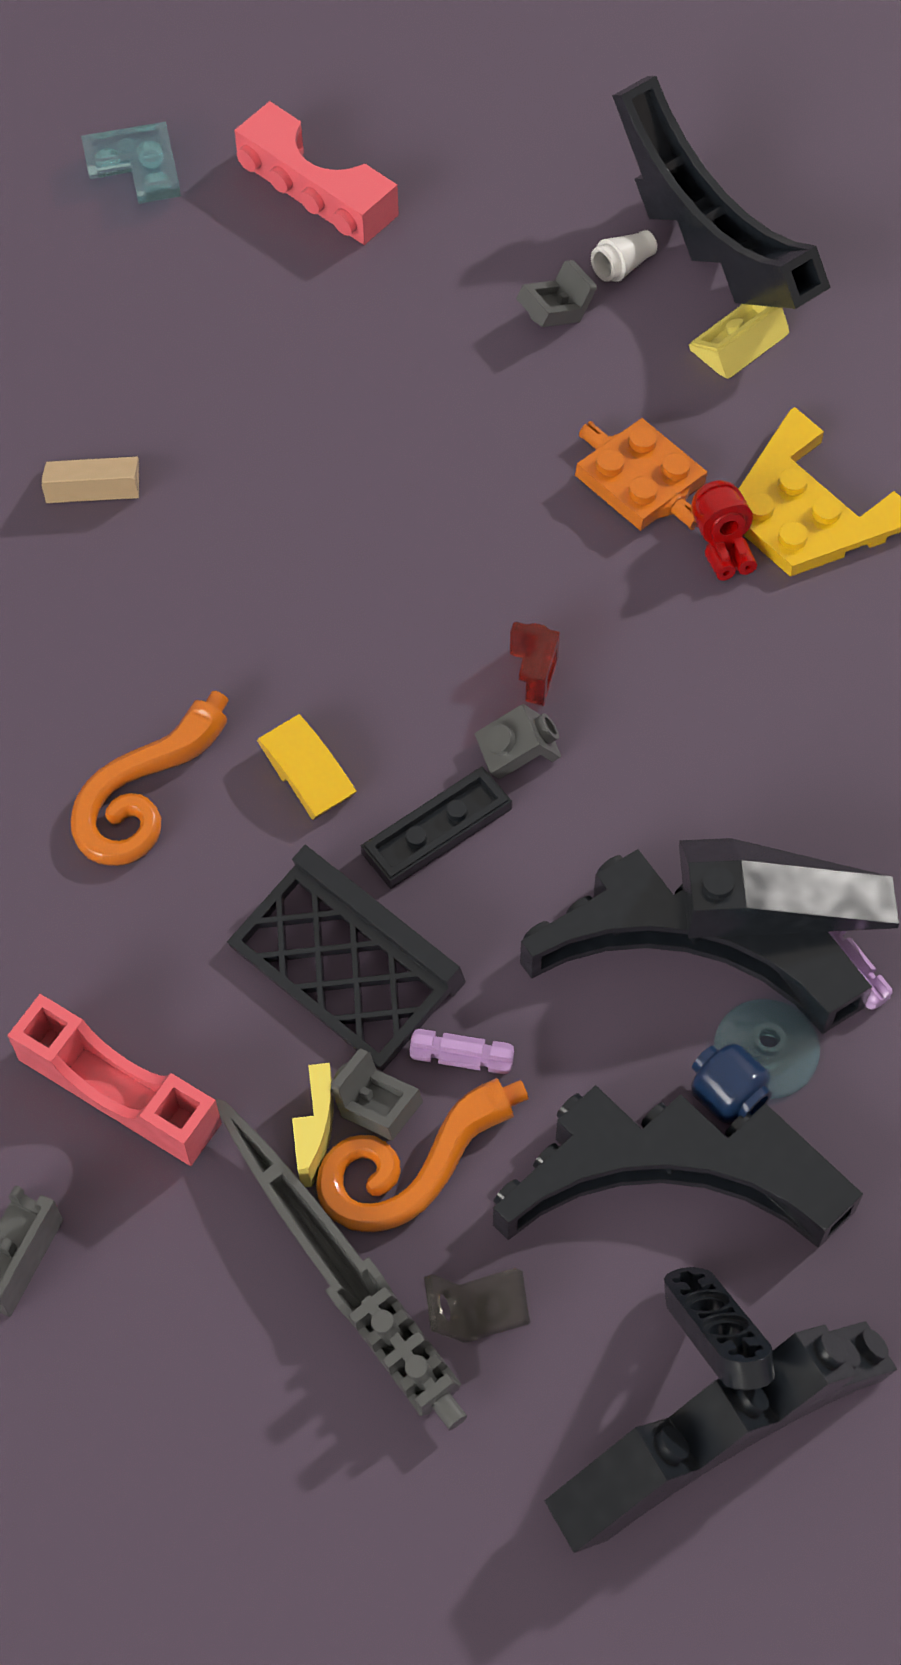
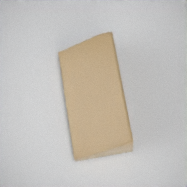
[42,457,139,503]

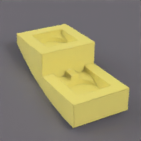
[292,1063,334,1188]

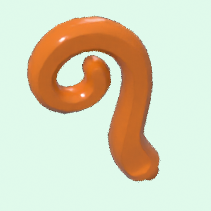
[70,690,229,866]
[316,1078,529,1232]

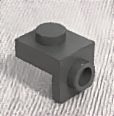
[516,260,597,327]
[474,704,561,779]
[331,1048,423,1141]

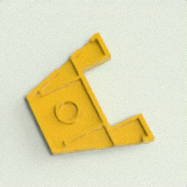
[739,407,901,577]

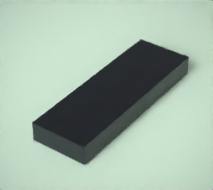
[361,766,512,889]

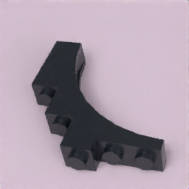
[612,76,831,309]
[520,849,872,1034]
[493,1085,863,1248]
[544,1321,898,1553]

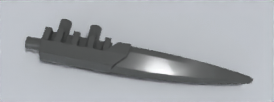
[216,1098,467,1430]

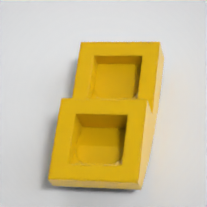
[257,714,357,820]

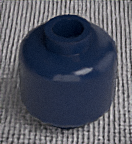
[691,1043,772,1123]

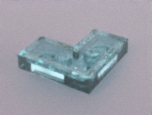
[81,122,181,203]

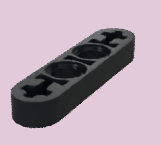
[664,1267,775,1390]

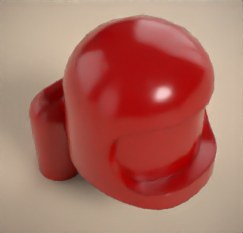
[691,480,757,581]

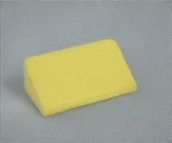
[689,304,789,379]

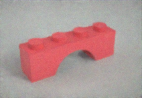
[234,101,399,245]
[8,994,222,1166]

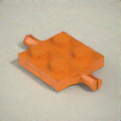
[575,418,708,531]

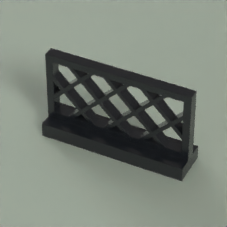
[227,844,466,1072]

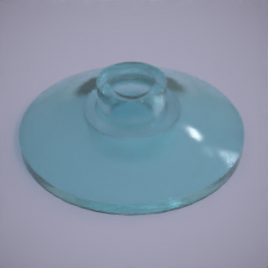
[714,999,820,1099]

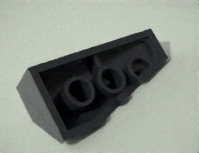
[679,838,900,938]

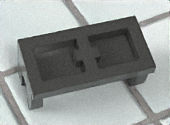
[0,1186,63,1317]

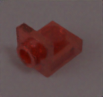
[510,622,560,706]

